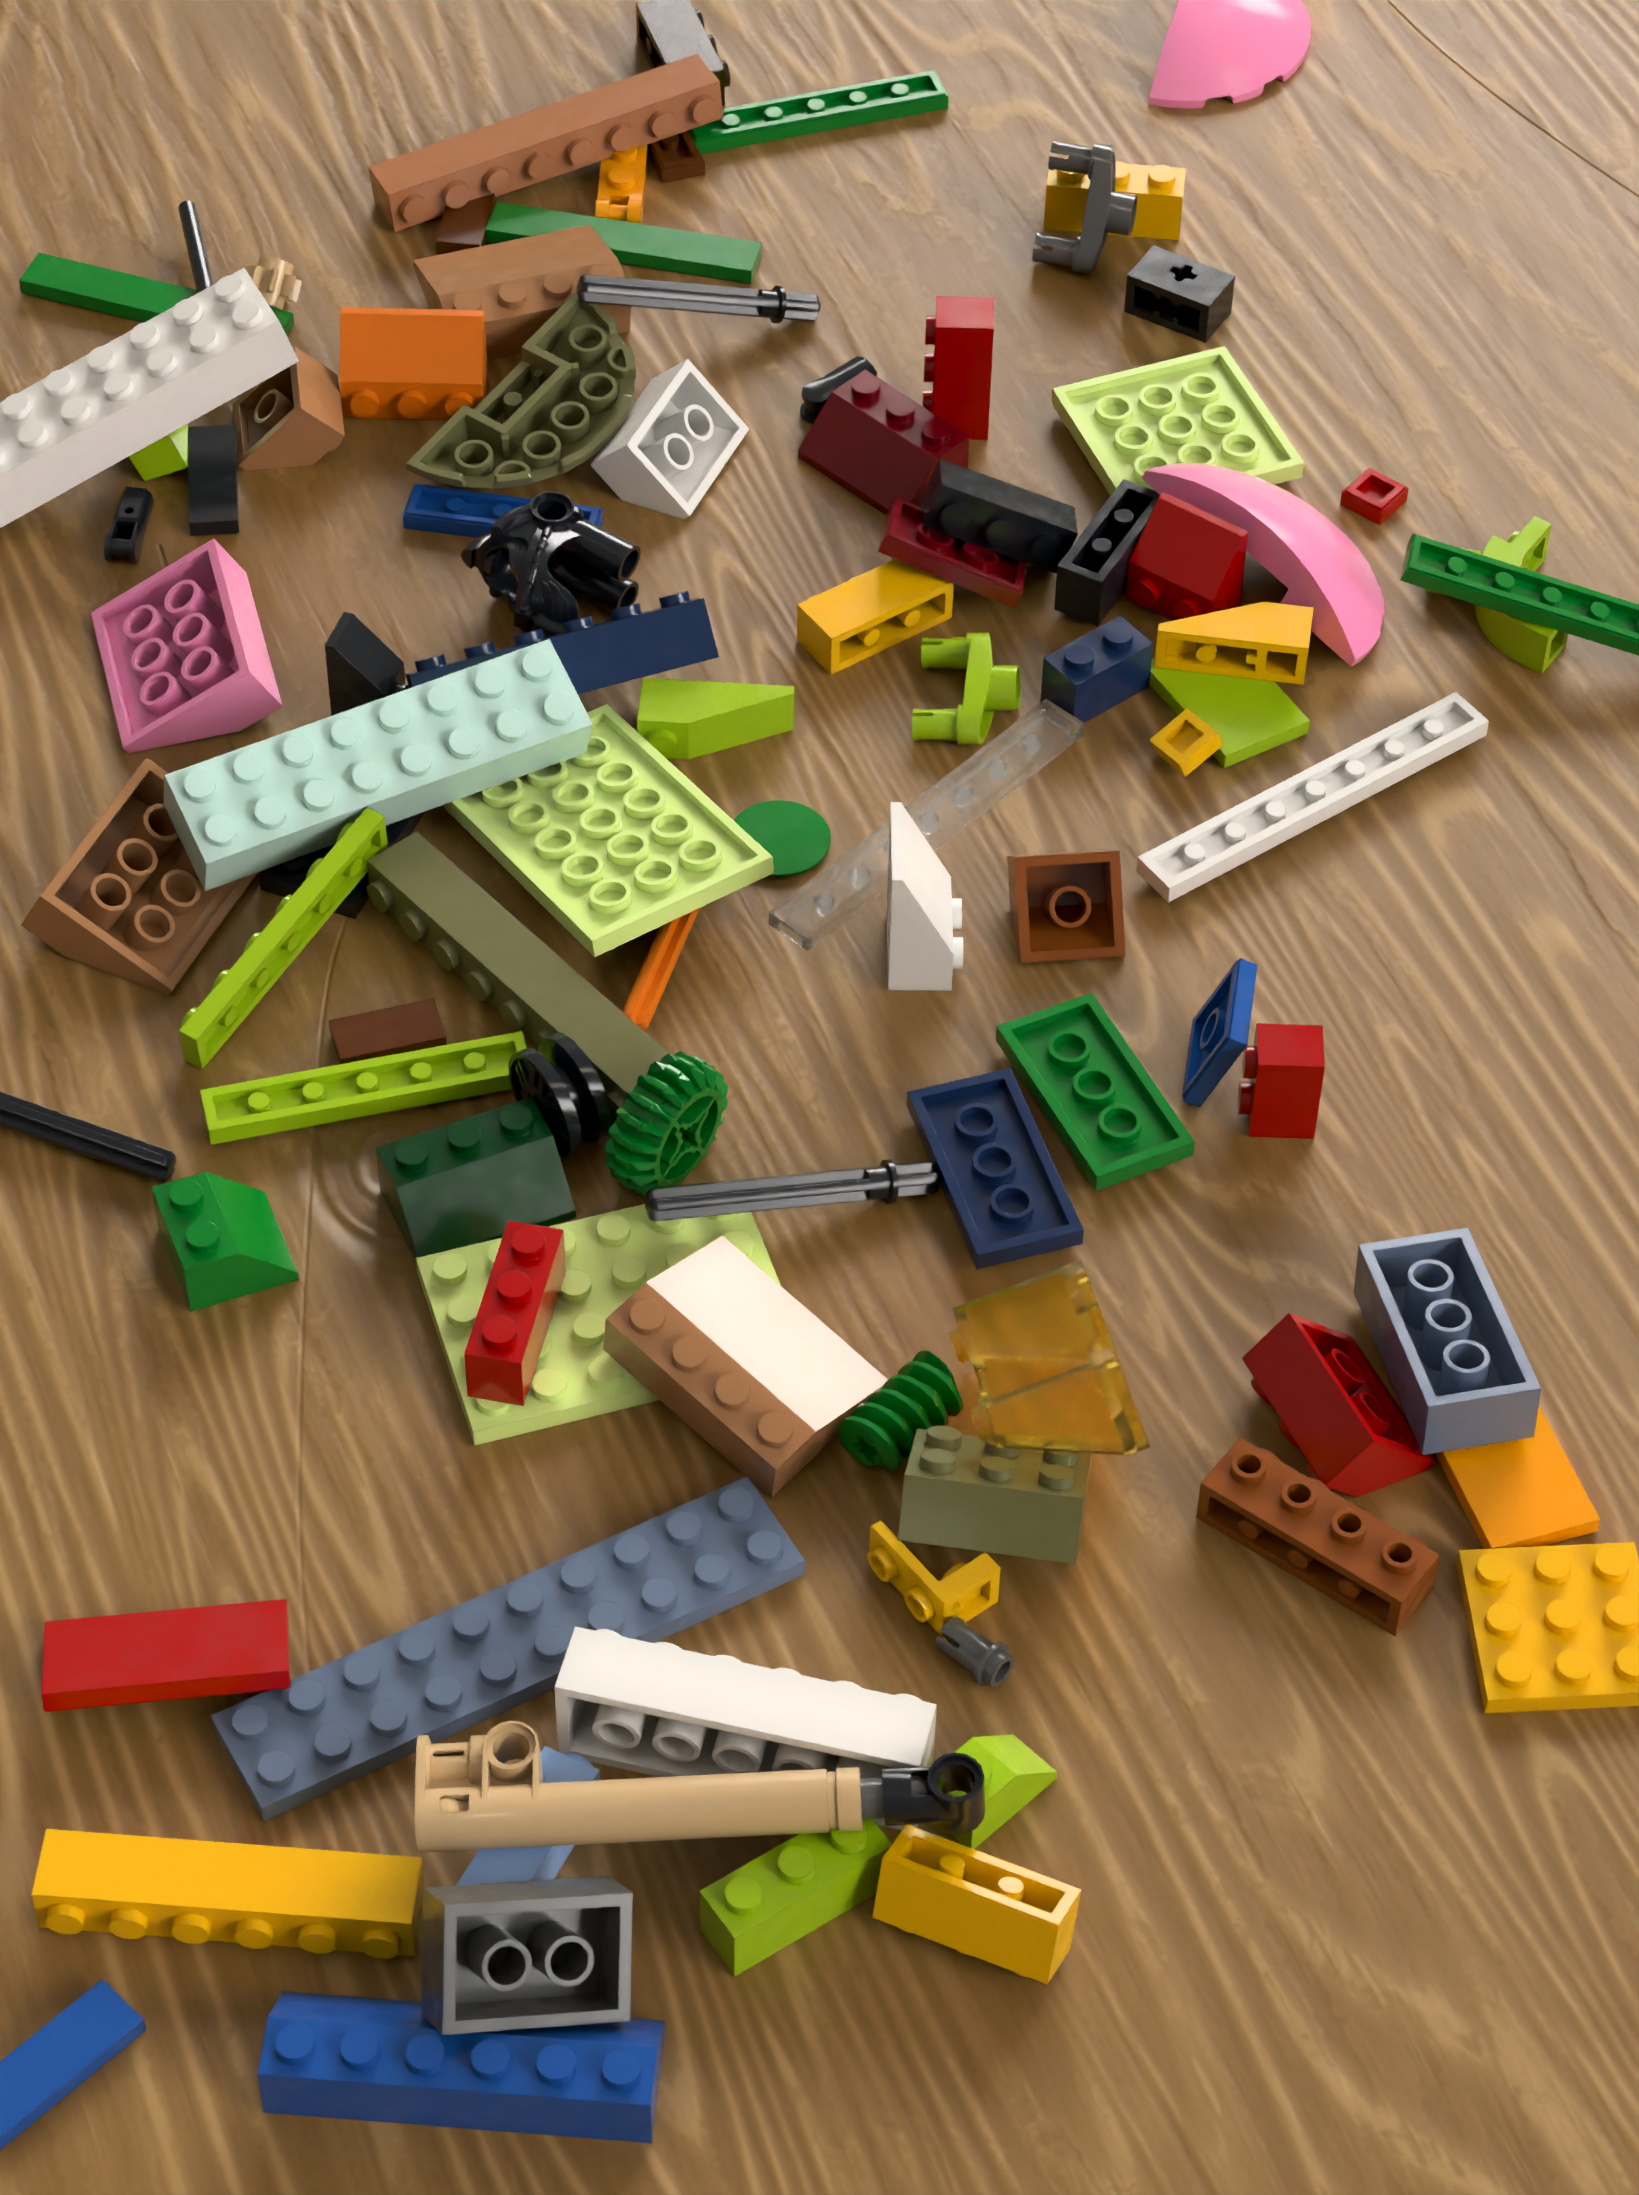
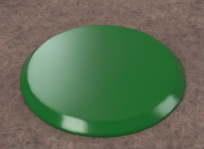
[734,800,831,877]

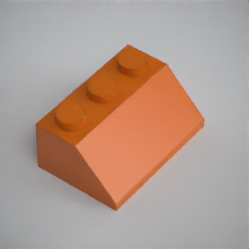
[339,307,488,420]

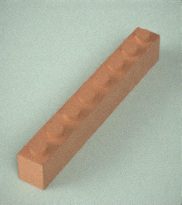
[368,54,724,232]

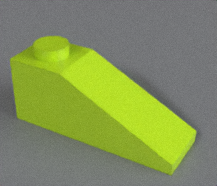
[637,678,795,760]

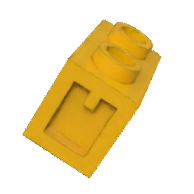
[867,1520,1001,1637]

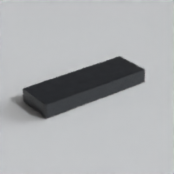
[188,424,239,536]

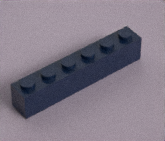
[405,591,719,694]

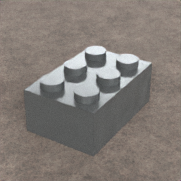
[421,1876,633,2035]

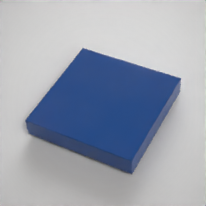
[1182,958,1257,1107]

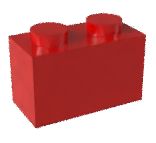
[1238,1023,1325,1139]

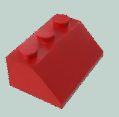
[1242,1313,1437,1497]

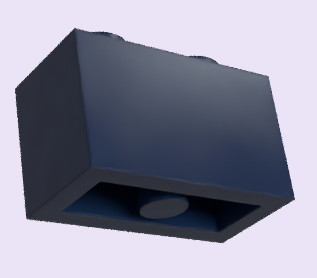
[1040,615,1153,729]

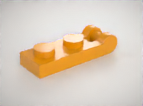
[595,144,648,224]

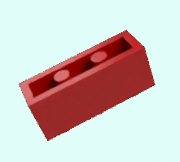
[923,296,994,440]
[464,1220,566,1406]

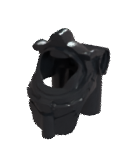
[461,491,641,637]

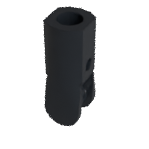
[800,356,877,424]
[104,487,154,564]

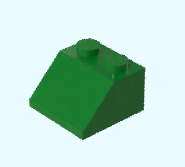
[152,1172,299,1312]

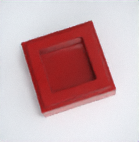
[1340,468,1409,525]

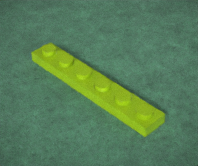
[179,807,388,1070]
[200,1031,527,1145]

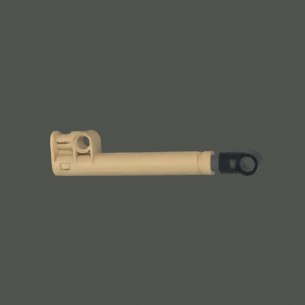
[414,1721,985,1853]

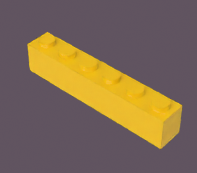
[31,1829,425,1959]

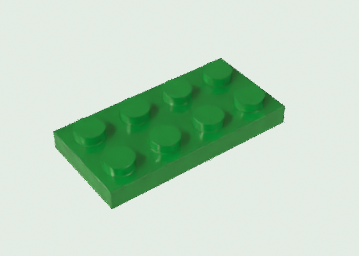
[996,993,1195,1191]

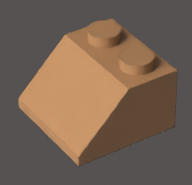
[233,346,345,471]

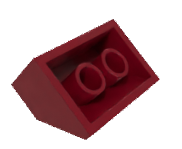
[798,370,970,516]

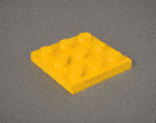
[1456,1542,1639,1714]

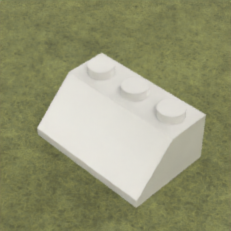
[591,359,749,519]

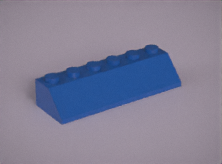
[257,1991,665,2143]

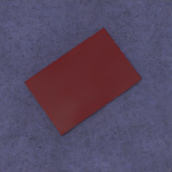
[878,497,1027,609]

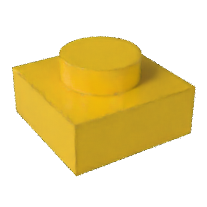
[1149,708,1223,777]

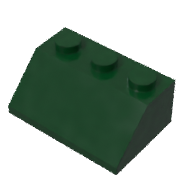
[376,1097,576,1261]

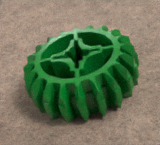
[605,1051,728,1196]

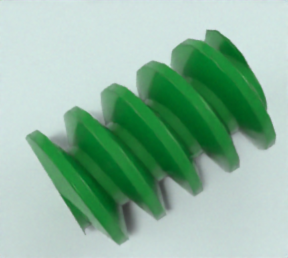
[838,1350,963,1472]

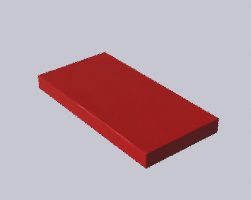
[41,1599,291,1712]

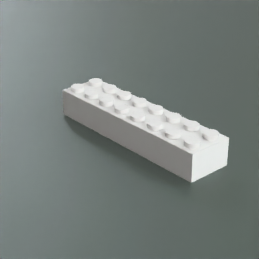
[0,268,299,528]

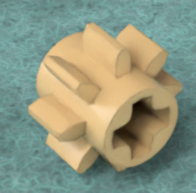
[245,256,302,310]

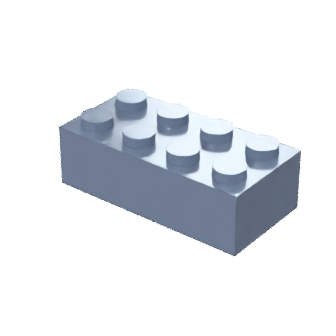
[1354,1228,1541,1455]

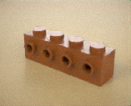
[1196,1438,1440,1636]

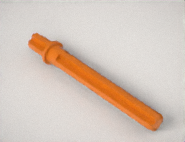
[622,908,700,1031]

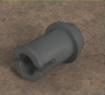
[935,1616,1014,1687]

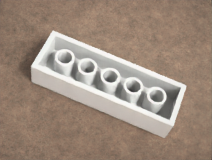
[554,1626,937,1830]

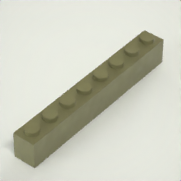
[367,831,668,1123]

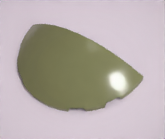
[406,292,636,489]

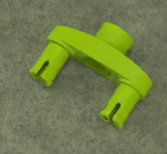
[912,633,1021,745]

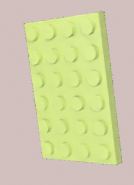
[442,704,774,957]
[416,1204,781,1446]

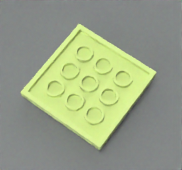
[1051,346,1304,496]

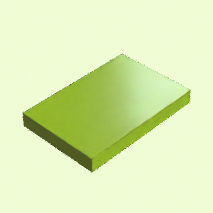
[1149,658,1310,768]

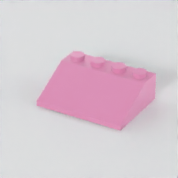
[91,538,283,754]

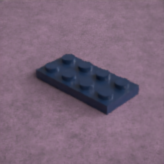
[907,1068,1084,1269]

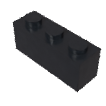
[921,458,1078,574]
[1054,479,1161,626]

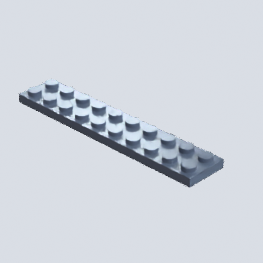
[210,1476,805,1821]

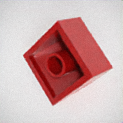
[1126,492,1248,621]

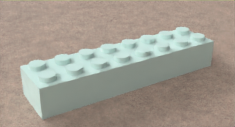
[163,639,593,891]

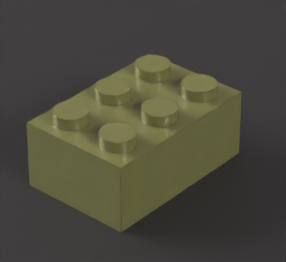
[898,1426,1092,1564]

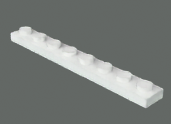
[1136,692,1489,903]

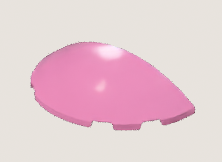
[1148,0,1311,108]
[1142,463,1385,667]

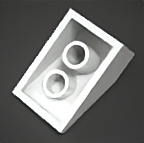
[886,802,963,991]

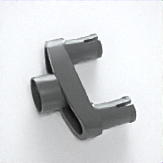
[1032,140,1137,275]

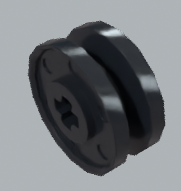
[508,1033,612,1157]

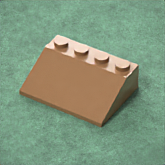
[413,224,631,360]
[21,757,258,995]
[603,1236,888,1499]

